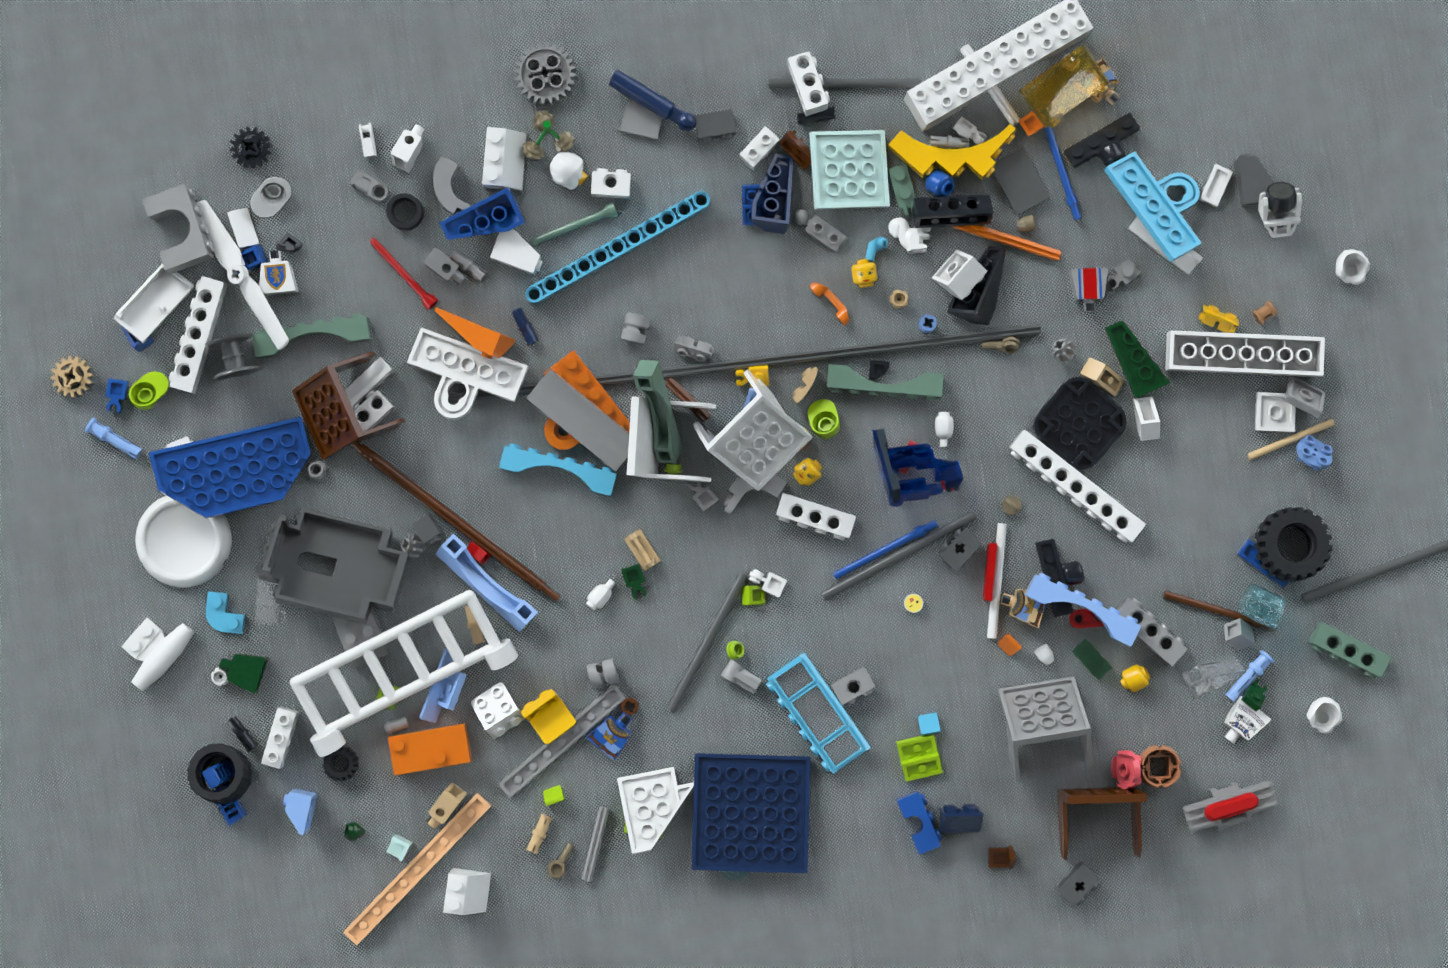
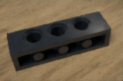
[912,194,993,228]

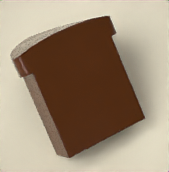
[988,845,1016,869]

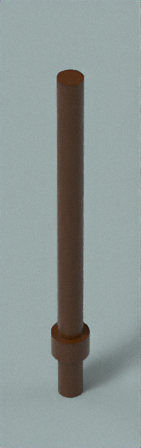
[1163,590,1276,631]

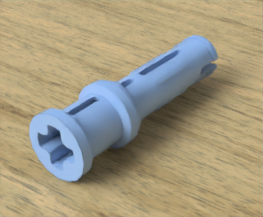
[85,417,142,459]
[1225,650,1275,702]

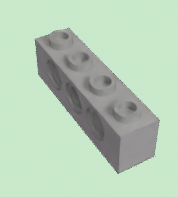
[1117,598,1188,667]

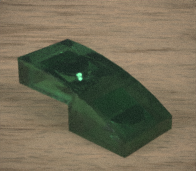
[1072,638,1112,681]

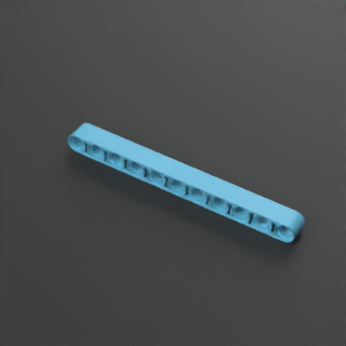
[525,191,710,304]

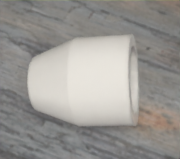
[1034,644,1054,665]

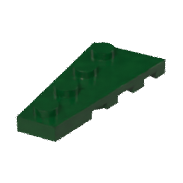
[1104,320,1171,398]

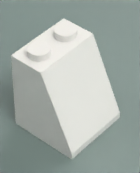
[443,868,491,915]

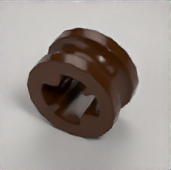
[621,697,639,715]

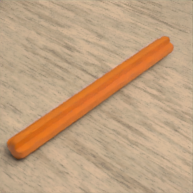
[951,225,1061,261]

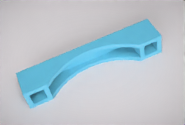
[499,443,617,496]

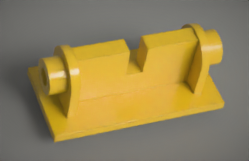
[1198,304,1239,333]

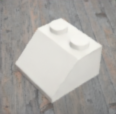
[932,249,987,300]

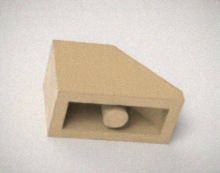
[1080,357,1125,397]

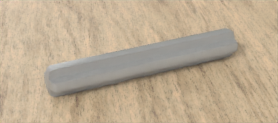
[582,806,609,882]

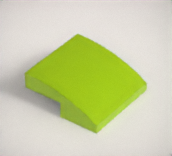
[896,734,943,782]

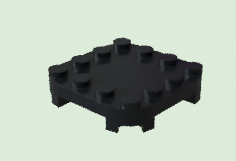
[1032,377,1126,470]

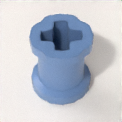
[918,314,937,333]

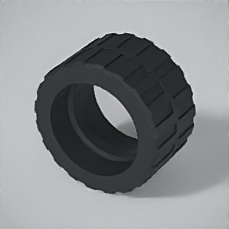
[187,743,252,804]

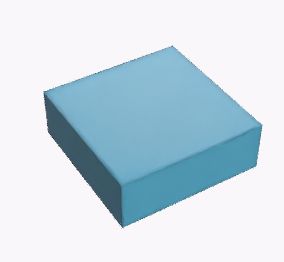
[918,712,940,736]

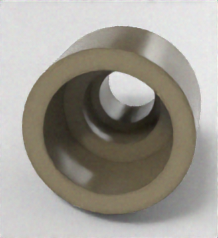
[1017,215,1036,232]

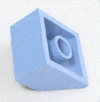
[283,788,318,835]

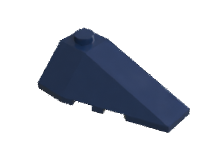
[751,153,793,234]

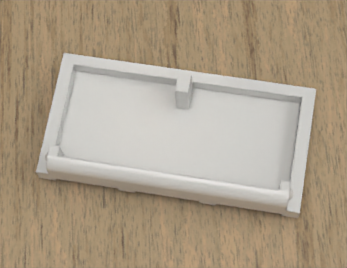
[113,264,195,343]

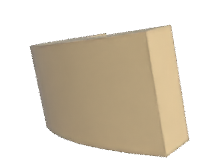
[792,367,818,404]

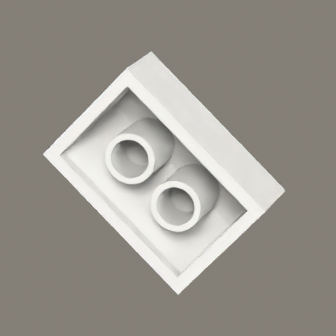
[482,127,527,191]

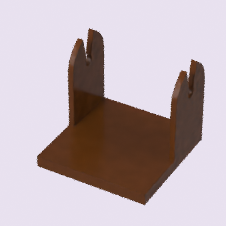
[291,351,406,460]
[1057,787,1147,859]

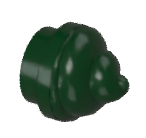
[344,821,365,841]

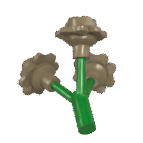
[523,110,575,160]

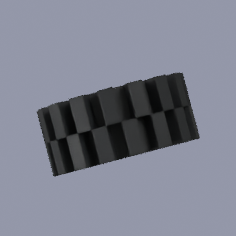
[322,746,359,782]

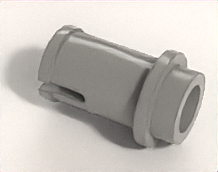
[383,716,409,735]

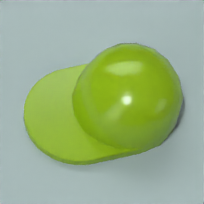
[129,371,169,410]
[807,399,840,439]

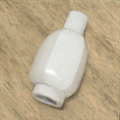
[935,412,954,447]
[586,579,615,611]

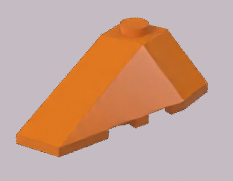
[435,307,515,359]

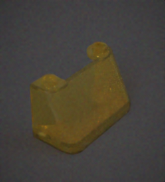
[1019,43,1110,129]

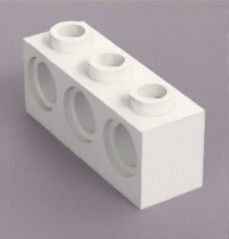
[787,51,830,116]
[350,390,395,446]
[261,706,300,769]

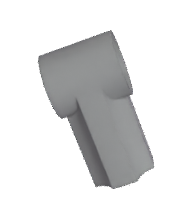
[721,659,761,694]

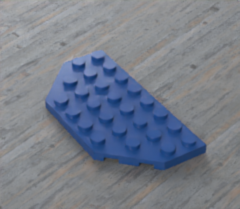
[149,417,311,519]

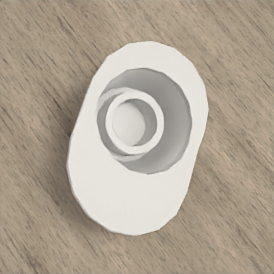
[250,177,291,217]

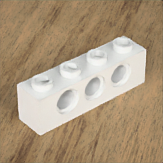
[776,493,856,541]

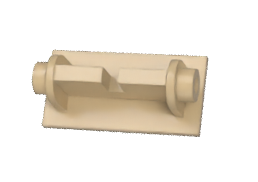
[624,529,661,571]

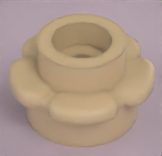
[890,290,908,309]

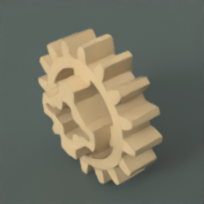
[50,356,94,398]

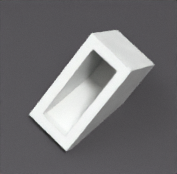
[1133,396,1160,441]

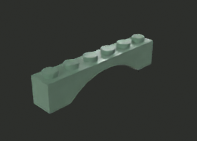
[252,313,372,359]
[633,360,683,464]
[826,364,944,401]

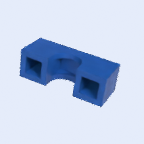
[896,791,942,854]

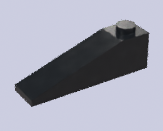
[947,246,1006,325]

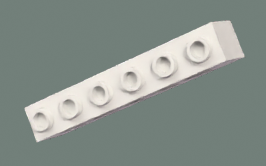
[168,276,228,394]

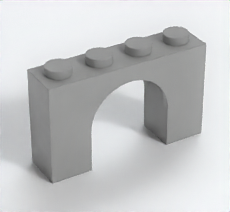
[142,183,214,274]

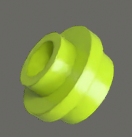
[726,641,744,660]

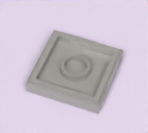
[1284,376,1326,418]

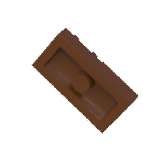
[778,131,811,170]

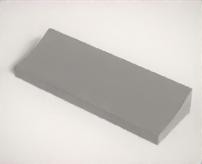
[526,368,629,471]

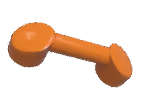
[809,283,849,326]

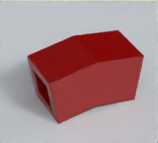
[467,541,491,564]

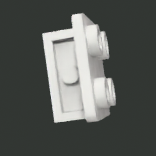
[471,682,525,739]

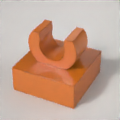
[1018,110,1045,137]

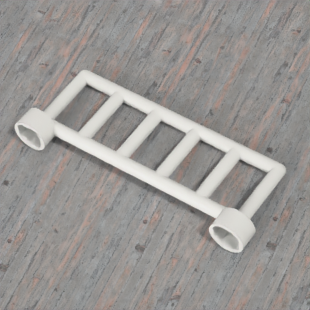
[290,590,518,757]

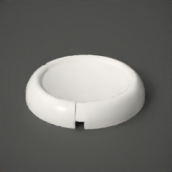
[135,496,232,588]

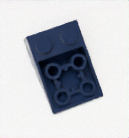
[939,804,983,833]

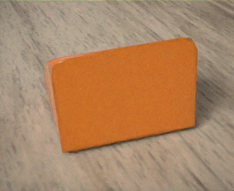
[997,634,1022,656]

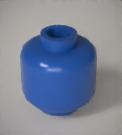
[926,170,954,197]

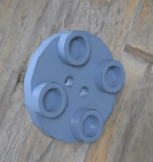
[1296,435,1333,471]

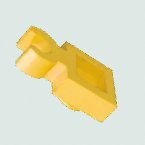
[735,365,769,387]

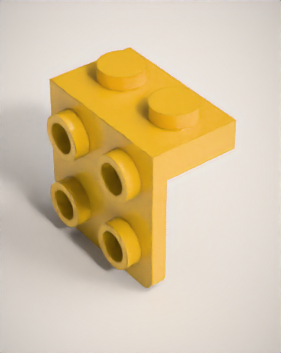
[521,689,576,745]

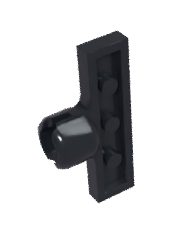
[1064,112,1140,168]
[1035,538,1084,618]

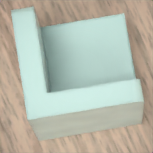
[386,834,413,862]

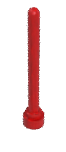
[370,238,439,310]

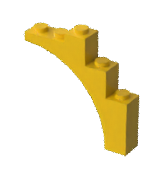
[888,124,1016,180]

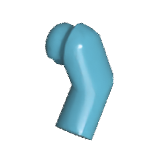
[865,237,888,261]

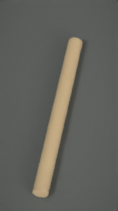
[1247,418,1335,461]

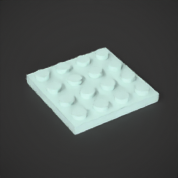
[809,130,890,209]

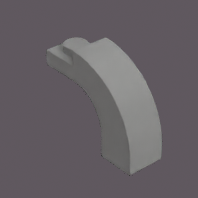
[433,156,471,215]
[723,475,787,515]

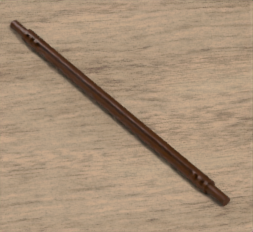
[352,442,560,602]

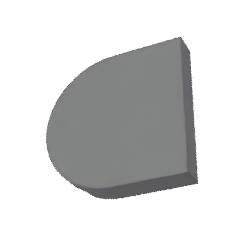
[620,100,662,140]

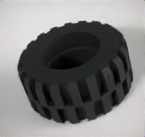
[1254,507,1333,582]

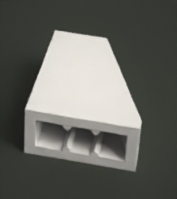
[490,229,543,275]

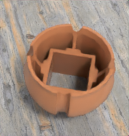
[1140,745,1182,789]

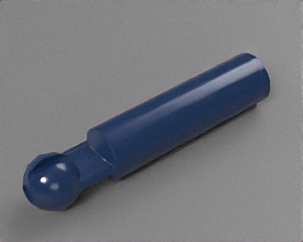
[608,70,696,131]

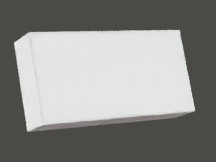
[1199,164,1233,207]

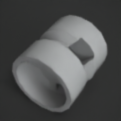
[620,313,651,345]
[587,658,619,689]

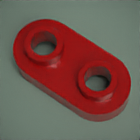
[1069,609,1104,629]

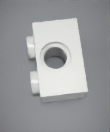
[739,126,780,170]
[591,168,631,199]

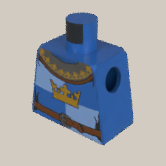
[586,712,633,761]

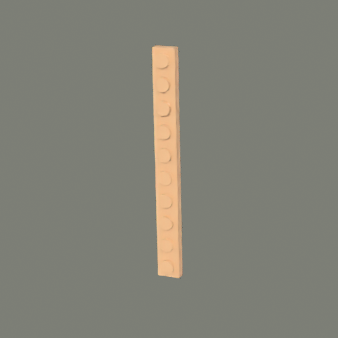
[343,793,492,946]

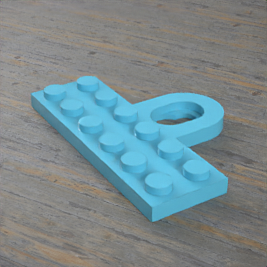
[1104,152,1202,262]

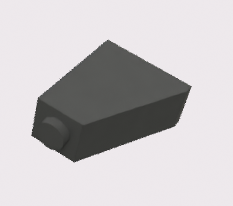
[1234,154,1274,207]

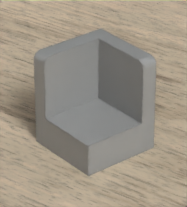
[1224,618,1254,650]

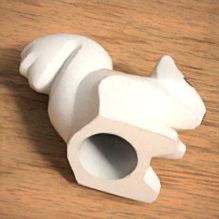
[888,217,932,254]

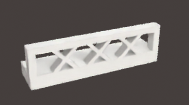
[1128,217,1203,275]
[345,357,394,408]

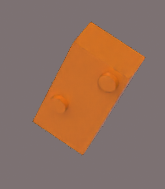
[388,723,473,776]

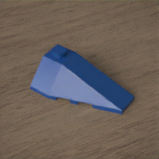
[439,187,525,240]

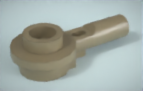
[982,337,1021,354]
[547,843,574,879]

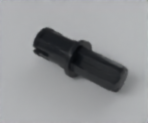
[797,107,835,125]
[227,716,258,753]

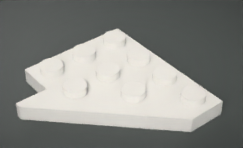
[617,767,694,855]

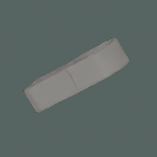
[351,171,389,202]

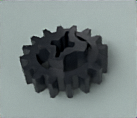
[229,126,272,169]

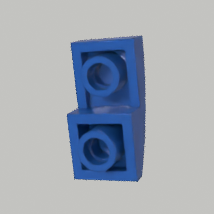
[742,184,761,225]

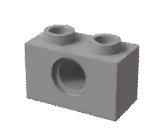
[830,666,875,706]

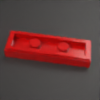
[982,543,997,601]

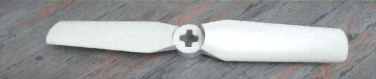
[196,200,289,350]

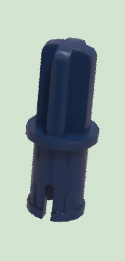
[512,308,539,346]

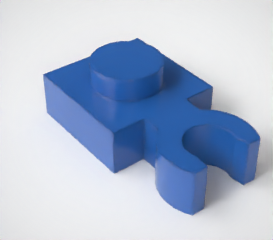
[105,378,129,413]

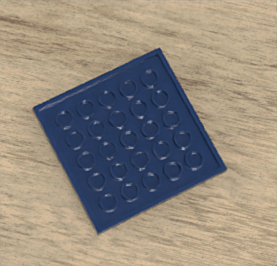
[691,753,811,873]

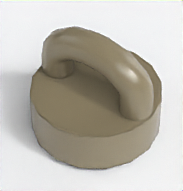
[1002,496,1022,515]

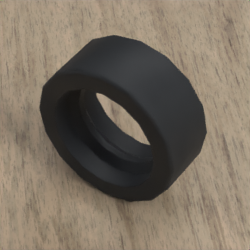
[386,193,424,231]

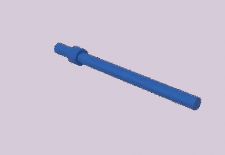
[1039,110,1082,221]
[833,520,938,579]

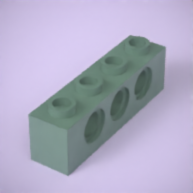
[1308,622,1391,679]

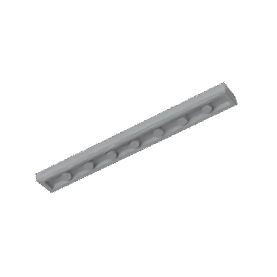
[497,684,626,799]

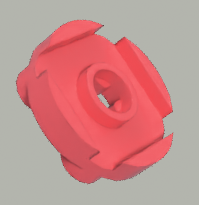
[1111,750,1142,789]

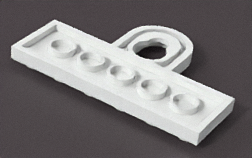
[407,328,529,420]

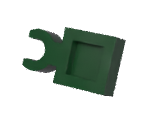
[621,563,646,600]
[1241,679,1267,712]

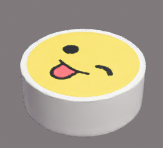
[904,594,923,613]

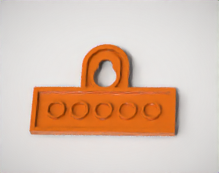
[543,350,630,450]

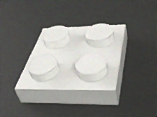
[1255,392,1296,432]

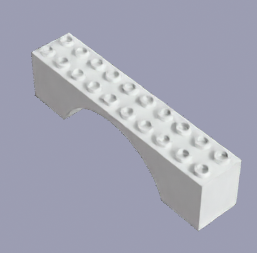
[904,0,1093,132]

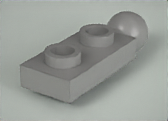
[794,210,847,252]

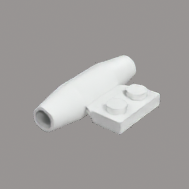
[121,618,194,691]

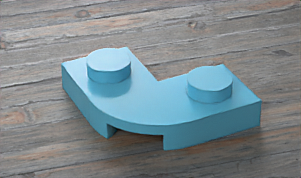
[206,591,245,634]

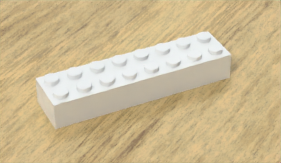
[1165,330,1325,377]

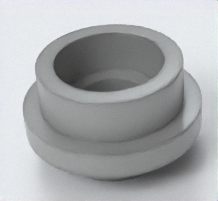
[307,460,327,479]

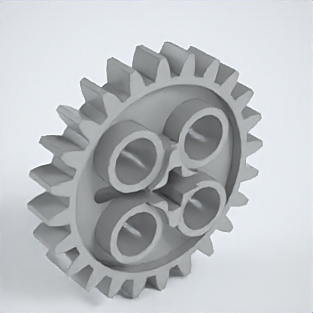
[514,42,576,105]

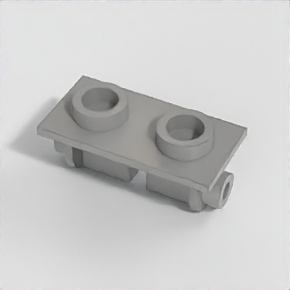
[673,335,714,363]

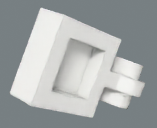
[749,569,787,598]

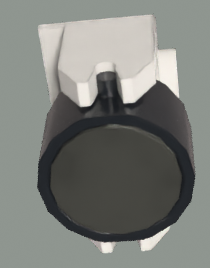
[1258,182,1302,238]

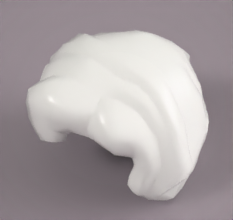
[550,152,584,190]
[1335,249,1370,285]
[1306,697,1342,734]

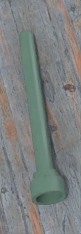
[531,202,619,245]

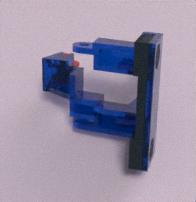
[872,428,964,507]

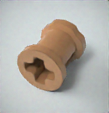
[1252,301,1278,325]

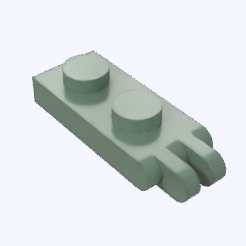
[887,164,916,218]

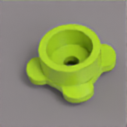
[664,463,683,475]

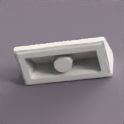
[227,208,260,250]

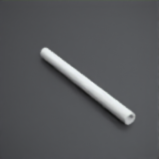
[987,523,1007,639]

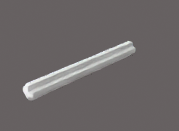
[960,44,1020,126]

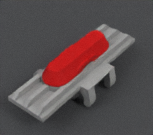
[1182,780,1279,833]

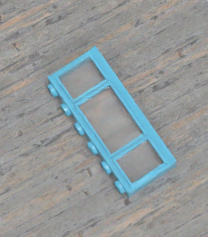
[766,652,871,774]

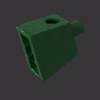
[219,653,268,693]

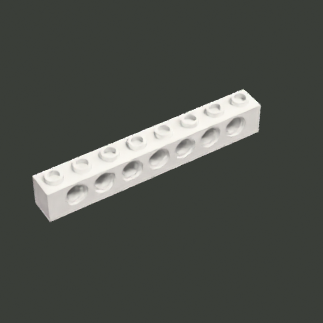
[1009,429,1146,543]

